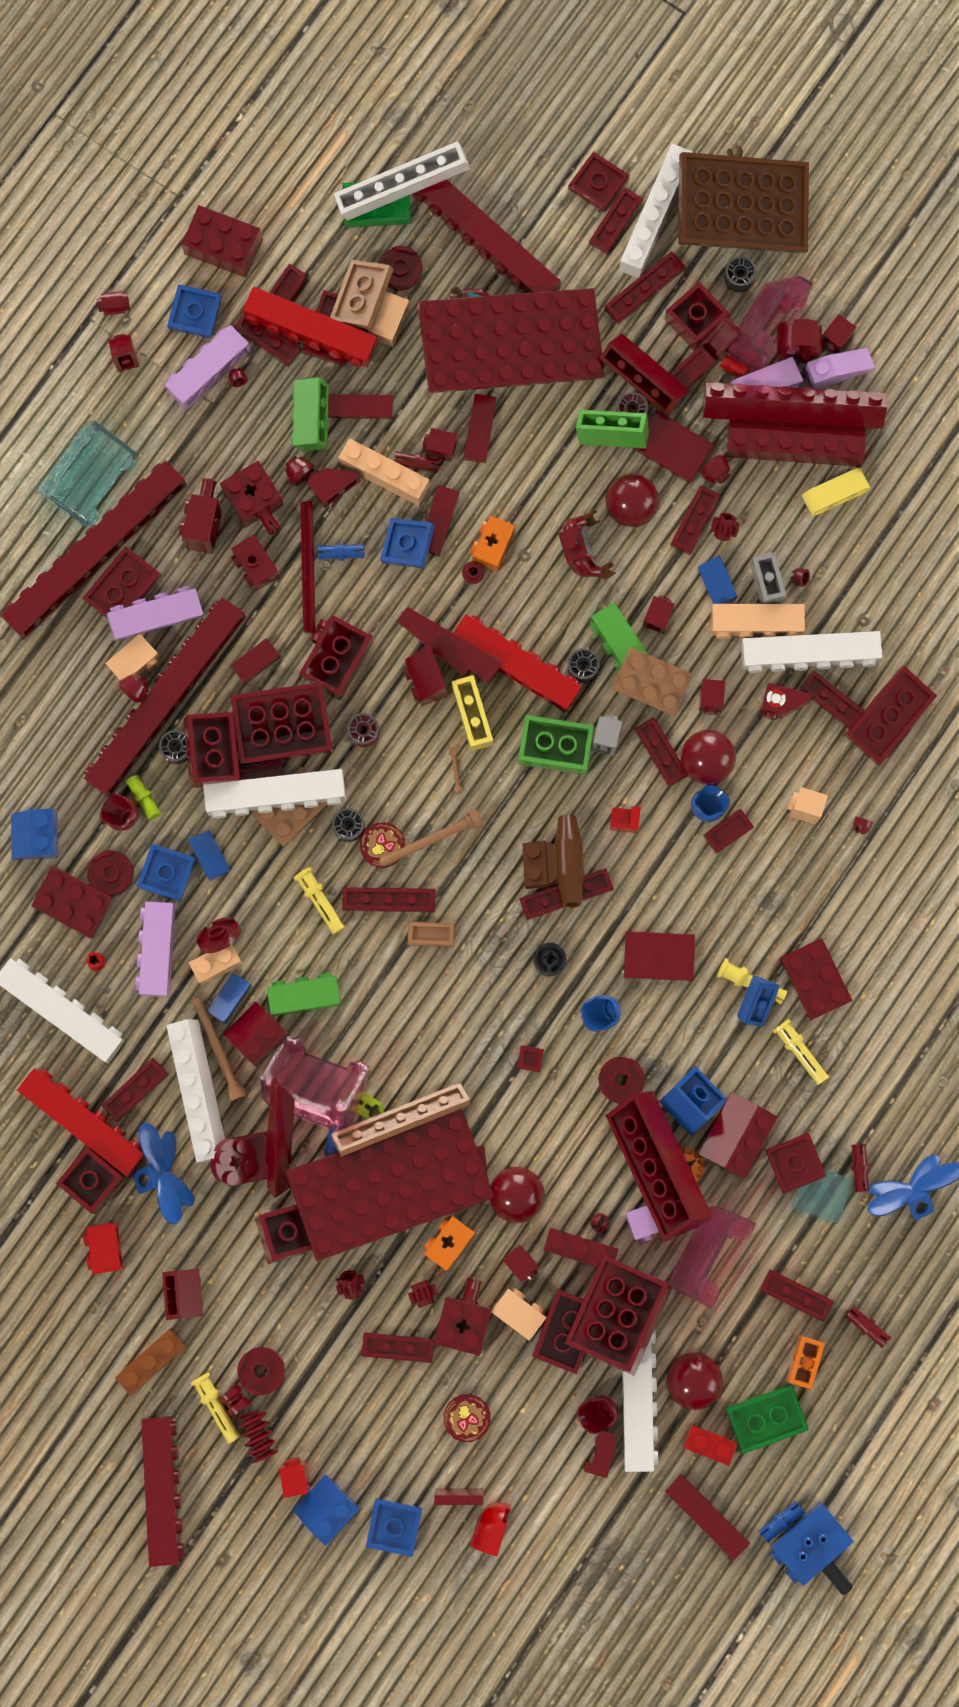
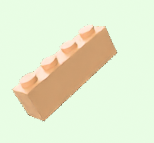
[339,438,430,506]
[711,604,805,639]

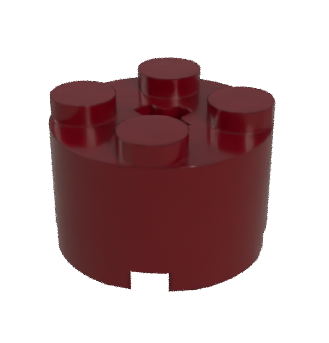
[777,319,822,363]

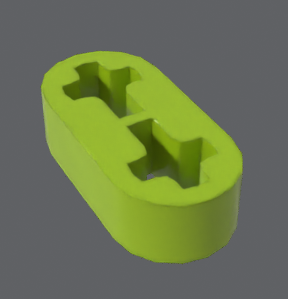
[344,1088,385,1119]

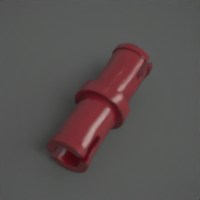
[394,451,440,473]
[851,1144,870,1192]
[845,1306,891,1348]

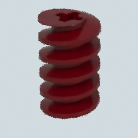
[236,1410,278,1464]

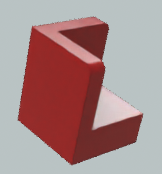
[610,806,641,833]

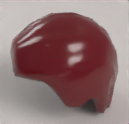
[100,793,139,831]
[576,1395,618,1434]

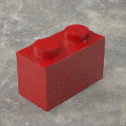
[83,1223,124,1274]
[682,1424,738,1466]
[279,1457,311,1498]

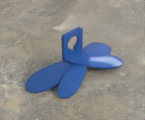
[133,1123,194,1224]
[868,1155,959,1221]

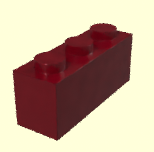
[543,1228,618,1267]

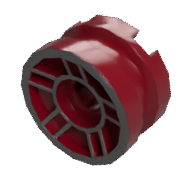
[616,392,648,414]
[347,713,380,748]

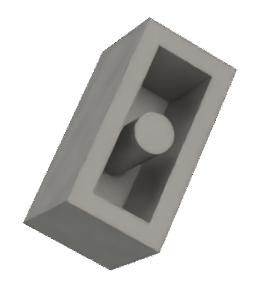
[750,552,786,604]
[592,714,622,756]

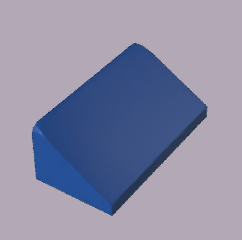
[697,556,737,604]
[188,830,231,881]
[207,973,252,1024]
[737,976,780,1027]

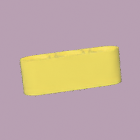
[802,468,870,516]

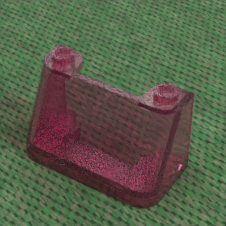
[727,276,813,372]
[260,1035,370,1131]
[670,1206,757,1309]

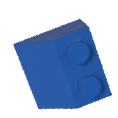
[11,809,58,860]
[658,1066,727,1135]
[293,1474,360,1546]

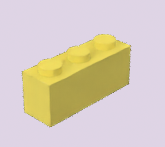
[451,675,493,752]

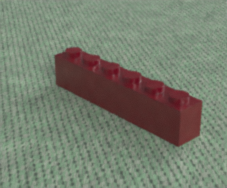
[141,1416,184,1567]

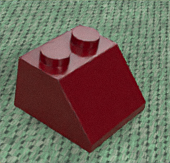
[403,645,447,706]
[223,1001,289,1067]

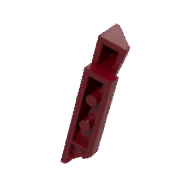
[396,607,502,683]
[265,1078,295,1198]

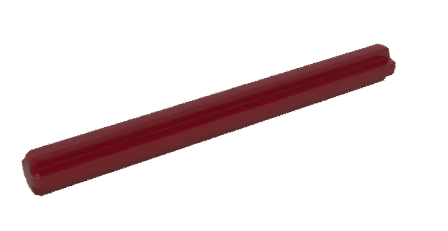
[300,501,316,634]

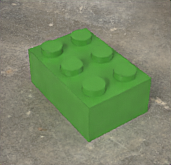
[518,715,594,775]

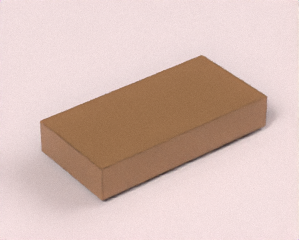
[408,922,455,947]

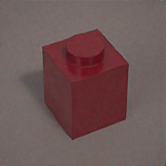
[822,314,856,354]
[422,428,458,462]
[642,595,675,634]
[699,679,725,715]
[502,1245,539,1282]

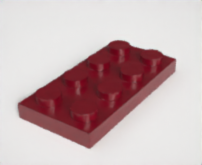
[844,666,937,765]

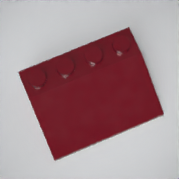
[230,682,333,766]
[565,1255,672,1376]

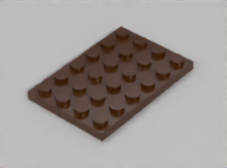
[678,152,809,253]

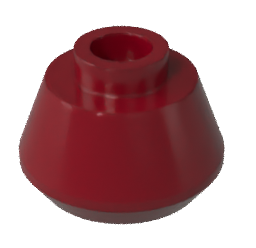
[701,455,730,484]
[285,456,315,486]
[119,674,149,703]

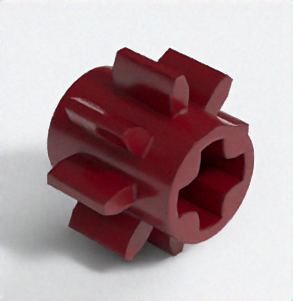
[711,513,739,541]
[336,1270,365,1300]
[408,1280,438,1308]

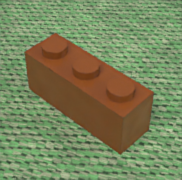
[115,1328,187,1396]

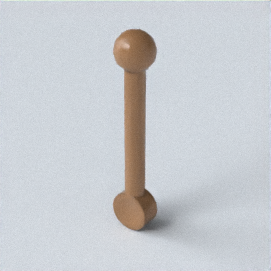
[449,747,463,794]

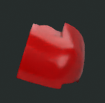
[470,1502,511,1557]

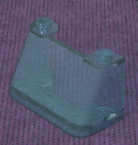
[35,421,138,527]

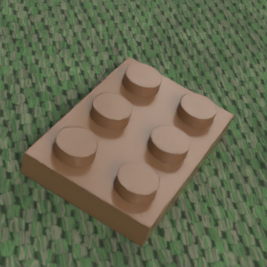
[330,259,393,330]
[611,647,692,716]
[251,766,328,848]

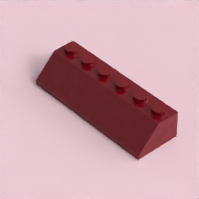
[726,420,866,467]
[605,1091,713,1242]

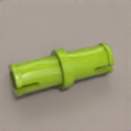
[126,775,161,821]

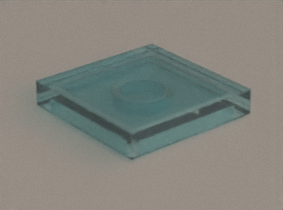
[793,1169,854,1225]

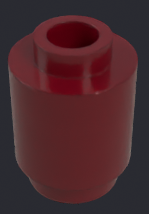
[97,291,130,316]

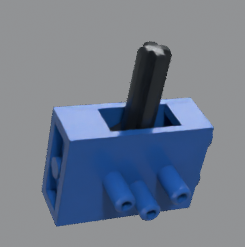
[769,1501,854,1595]

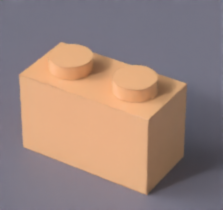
[366,291,410,348]
[105,634,161,681]
[787,787,828,825]
[188,944,243,986]
[491,1288,546,1341]

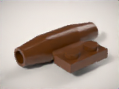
[522,815,584,908]

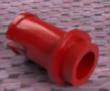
[719,355,749,377]
[86,952,106,971]

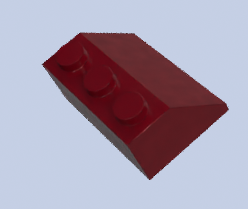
[299,615,374,701]
[697,1092,778,1179]

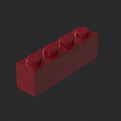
[599,333,690,416]

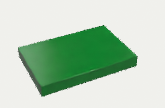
[342,182,411,228]
[725,1384,809,1454]

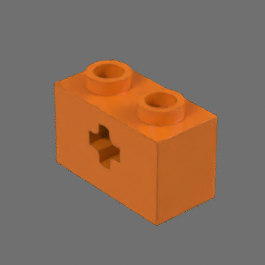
[470,515,515,572]
[424,1216,475,1271]
[786,1335,825,1390]

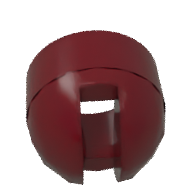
[228,368,248,387]
[791,568,810,587]
[853,816,873,835]
[591,1213,610,1232]

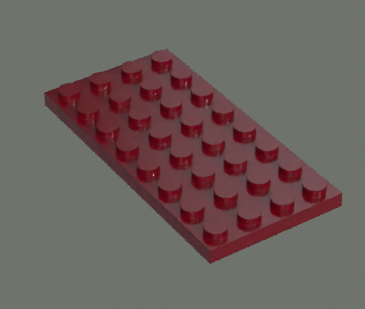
[418,288,605,394]
[285,1109,493,1262]

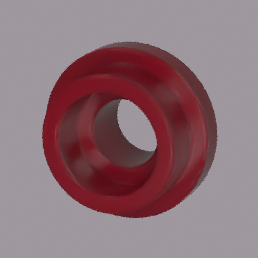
[462,561,485,584]

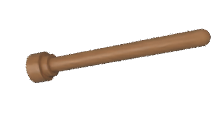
[379,809,484,866]
[193,997,247,1103]

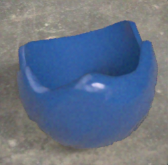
[691,785,730,822]
[580,995,621,1032]

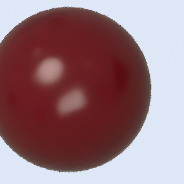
[605,474,659,527]
[681,730,736,785]
[489,1167,545,1223]
[666,1352,723,1410]

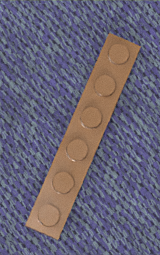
[331,1083,470,1157]

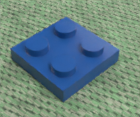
[167,284,222,339]
[380,518,435,569]
[136,844,196,902]
[366,1498,422,1557]

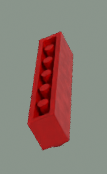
[243,286,378,368]
[454,614,582,713]
[17,1068,145,1177]

